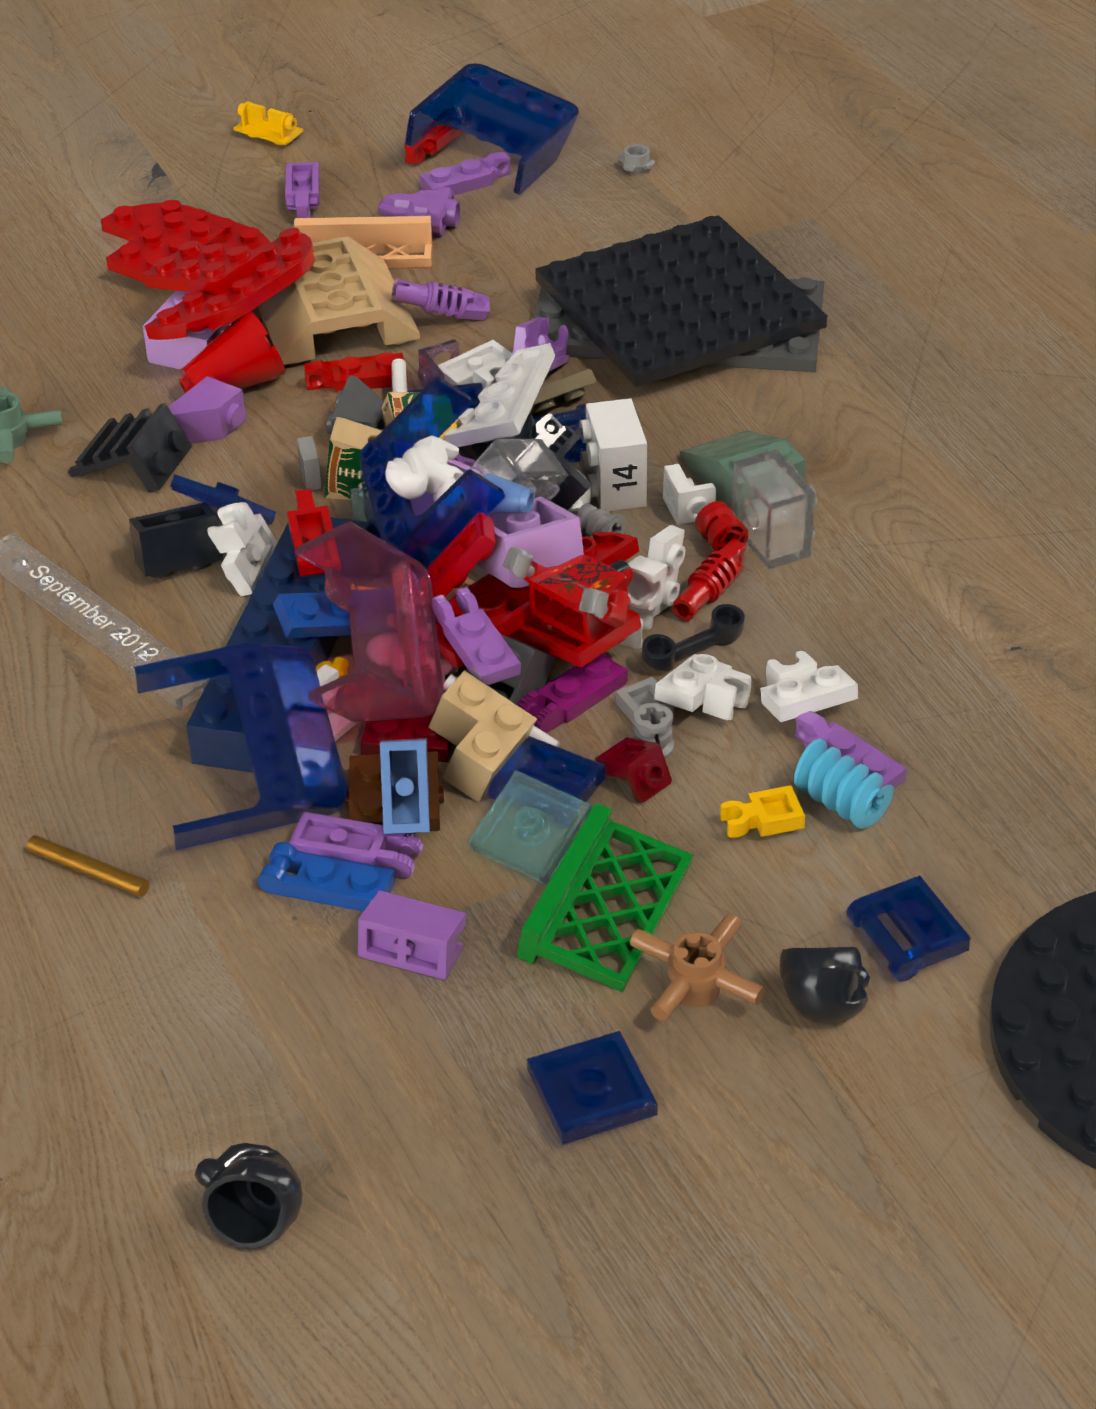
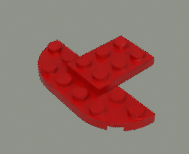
[101,200,271,283]
[142,228,315,340]
[434,532,642,668]

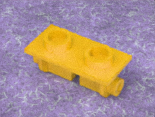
[233,101,304,146]

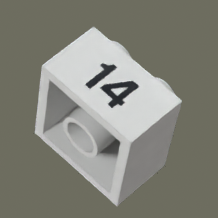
[580,398,647,511]

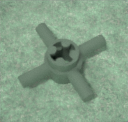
[0,386,63,463]

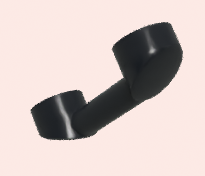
[641,604,745,672]

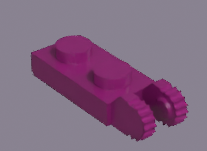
[517,654,628,733]

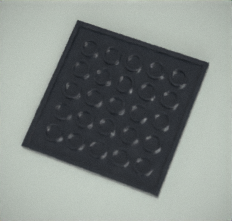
[535,215,827,387]

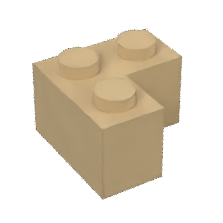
[429,670,537,803]

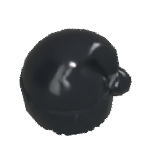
[780,947,870,1025]
[195,1143,303,1249]

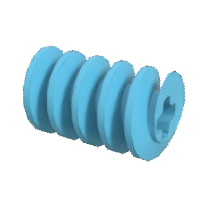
[794,738,894,829]

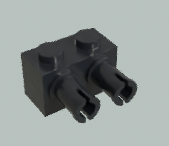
[129,502,223,578]

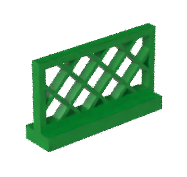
[516,803,694,992]

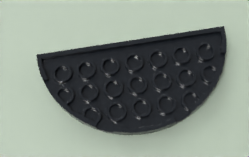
[990,891,1096,1169]

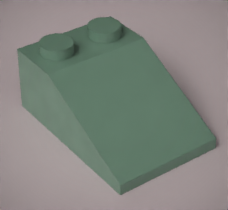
[680,430,806,519]

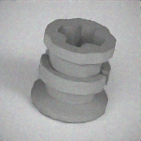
[576,503,626,538]
[633,702,674,759]

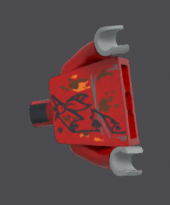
[503,546,633,645]

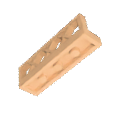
[294,216,433,268]

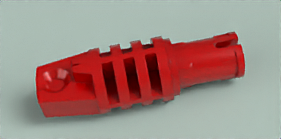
[672,538,746,621]

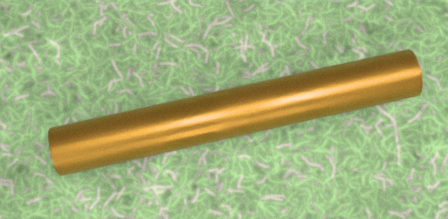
[27,835,149,897]

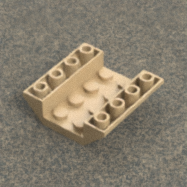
[257,236,420,365]

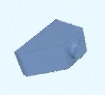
[380,739,430,834]

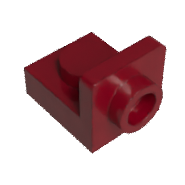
[595,737,672,802]

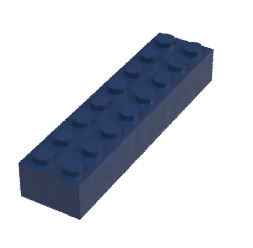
[186,517,373,776]

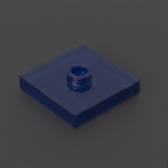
[170,474,276,526]
[527,1031,658,1145]

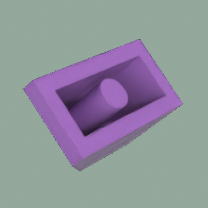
[168,376,246,443]

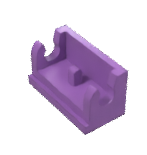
[512,317,569,371]
[358,890,467,980]

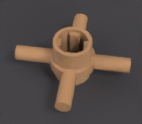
[630,913,765,1021]

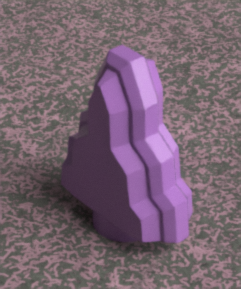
[378,187,460,237]

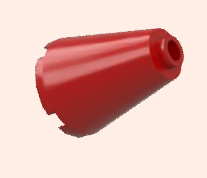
[178,311,285,393]

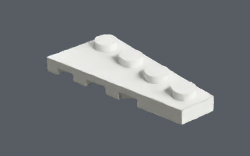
[444,343,555,447]

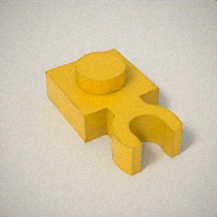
[720,785,805,838]

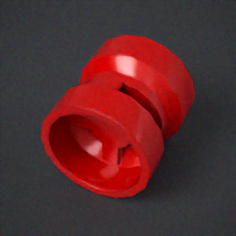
[695,501,748,551]

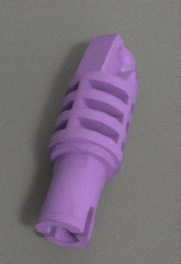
[392,279,490,320]

